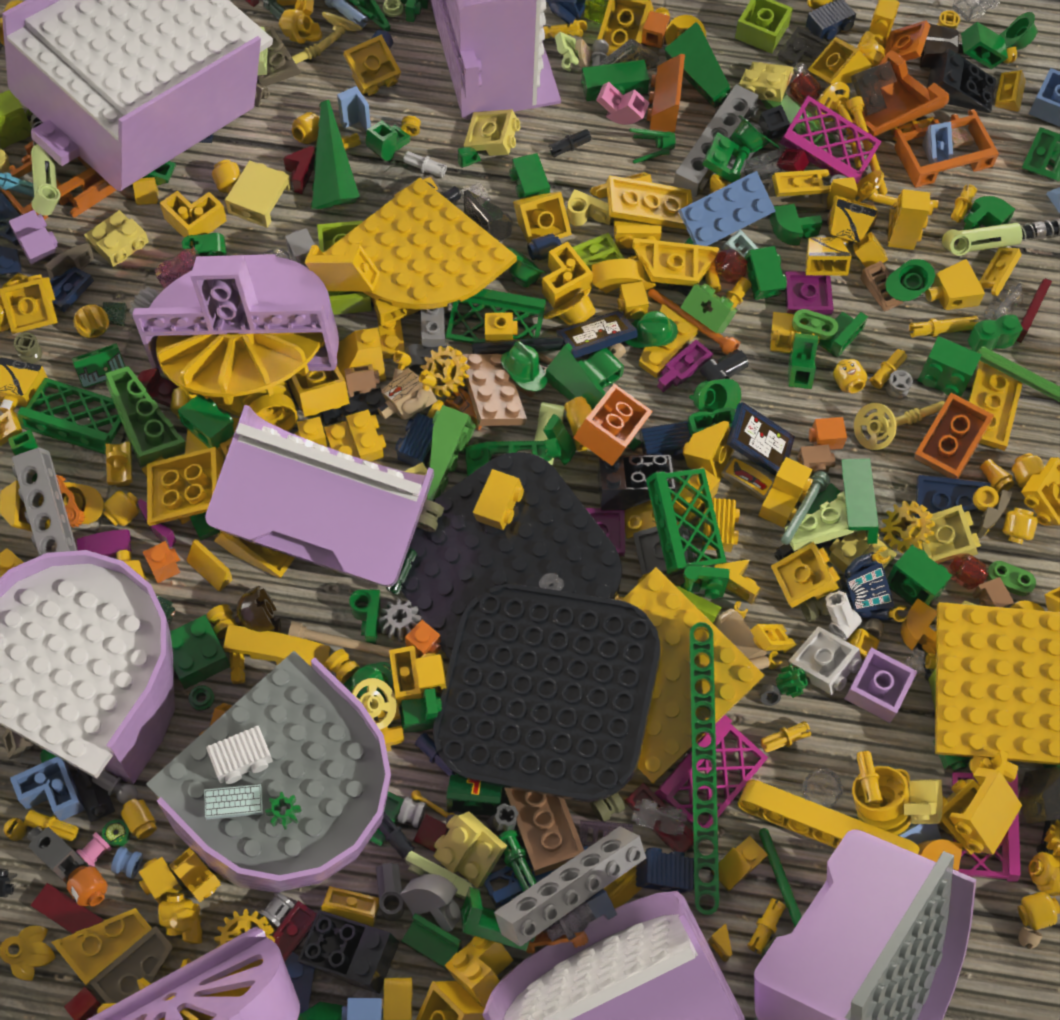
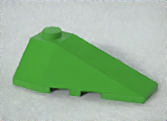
[761,92,836,147]
[427,405,476,501]

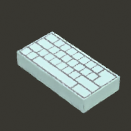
[204,784,263,820]

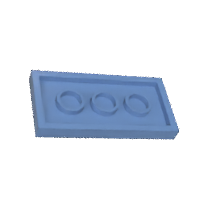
[678,171,775,246]

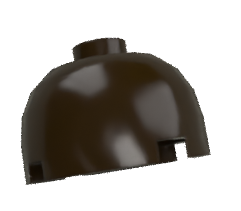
[235,586,281,632]

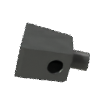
[27,827,88,884]

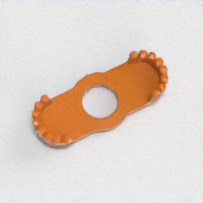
[56,475,85,528]
[526,927,589,954]

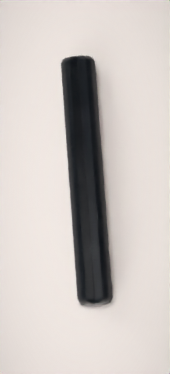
[472,336,563,354]

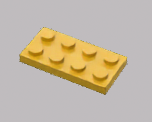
[606,175,692,230]
[968,360,1023,451]

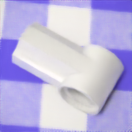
[825,591,862,640]

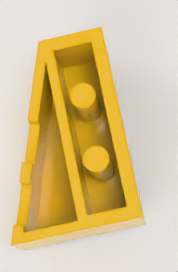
[887,189,933,250]

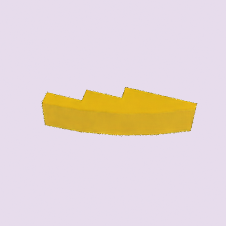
[223,625,331,669]

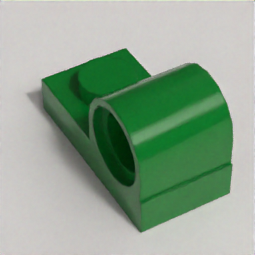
[349,589,381,644]

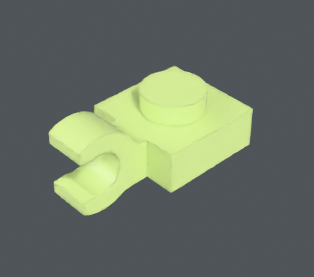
[555,32,579,72]

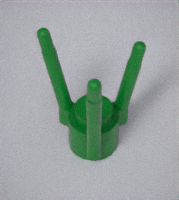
[629,128,676,164]

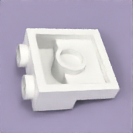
[788,626,862,695]

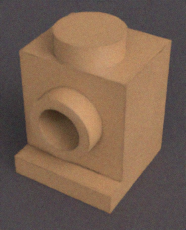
[344,364,380,397]
[797,444,835,474]
[972,577,1014,608]

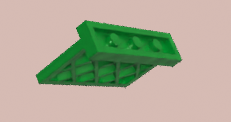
[446,289,546,344]
[17,378,122,454]
[646,468,726,574]

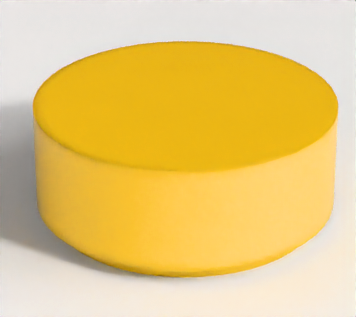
[973,486,999,511]

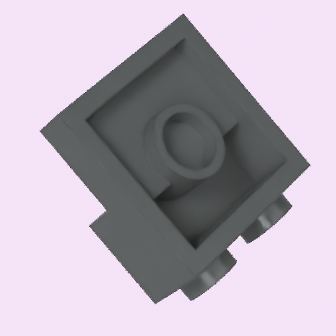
[633,520,696,577]

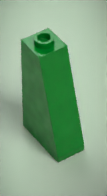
[664,22,731,108]

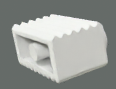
[206,726,273,784]

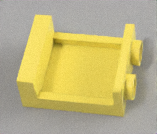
[225,160,291,228]

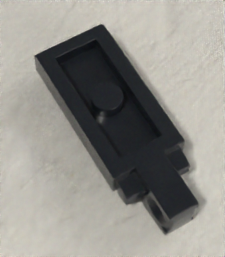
[321,387,386,426]

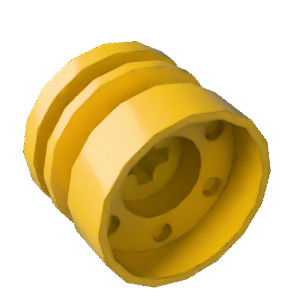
[239,381,298,432]
[852,766,911,835]

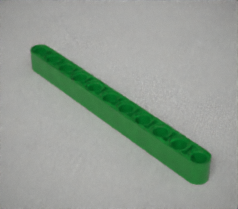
[689,622,719,915]

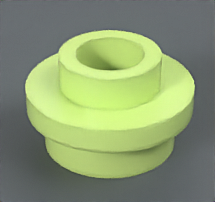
[382,0,403,17]

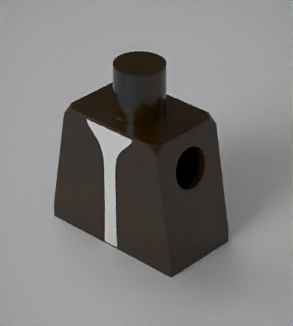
[920,23,968,68]

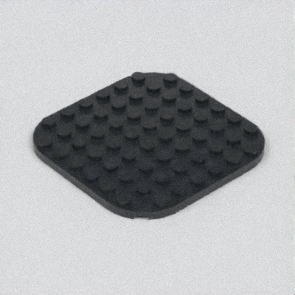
[401,452,622,660]
[433,584,661,802]

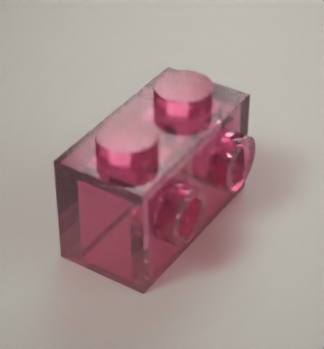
[155,247,200,289]

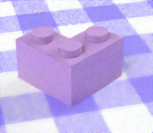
[9,210,58,265]

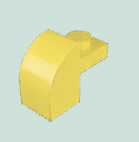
[904,779,943,824]

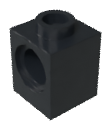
[758,105,790,140]

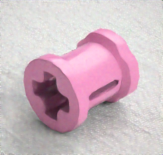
[76,832,112,867]

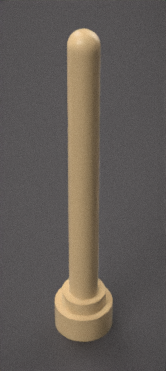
[288,621,395,658]

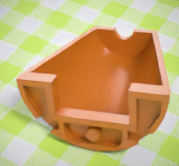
[849,50,949,137]

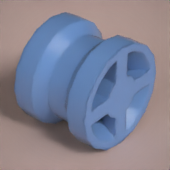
[111,846,143,879]

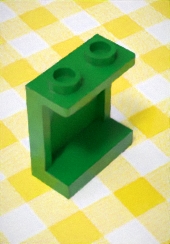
[461,887,536,951]

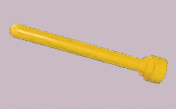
[845,96,887,195]

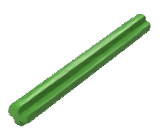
[977,347,1060,402]

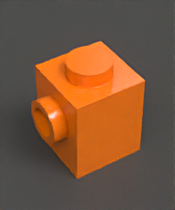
[642,11,670,49]
[809,417,847,450]
[143,541,180,583]
[405,620,441,658]

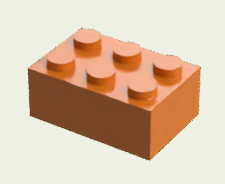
[573,384,653,466]
[914,393,994,479]

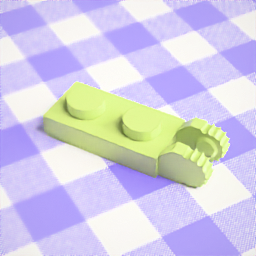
[405,851,473,900]

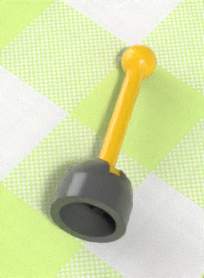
[411,790,463,823]

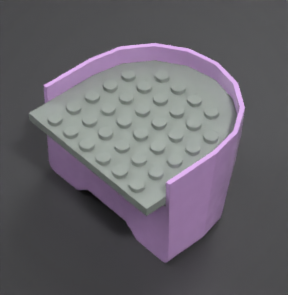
[146,651,391,893]
[754,830,976,1020]

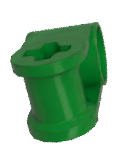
[182,233,227,265]

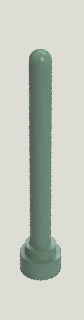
[781,471,830,545]

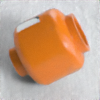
[67,865,108,907]

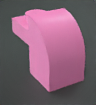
[596,82,649,125]

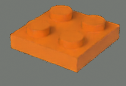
[885,20,931,61]

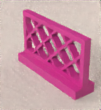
[779,96,882,185]
[654,715,768,828]
[952,772,1021,882]

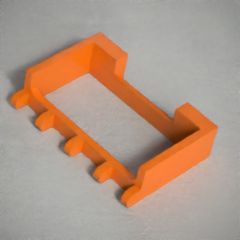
[894,109,999,188]
[21,141,116,217]
[0,154,103,220]

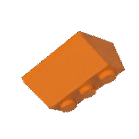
[646,54,685,133]

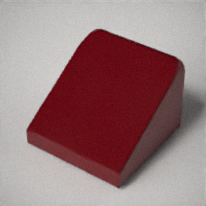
[776,149,809,172]
[413,814,449,853]

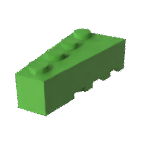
[105,366,186,467]

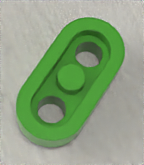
[792,309,838,340]
[986,561,1036,596]

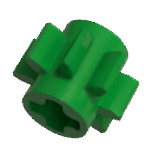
[776,665,808,698]
[265,792,302,830]

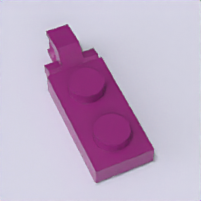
[657,339,713,393]

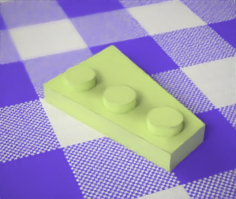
[785,491,861,551]

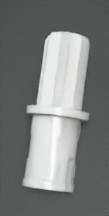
[403,151,447,179]

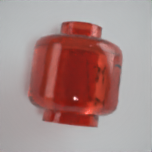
[789,72,821,105]
[714,249,748,283]
[949,553,988,590]

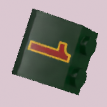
[446,775,502,817]

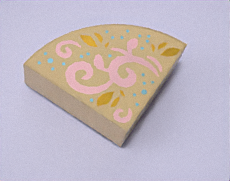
[575,39,593,70]
[952,127,974,148]

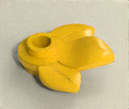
[0,926,55,981]

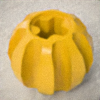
[73,304,109,338]

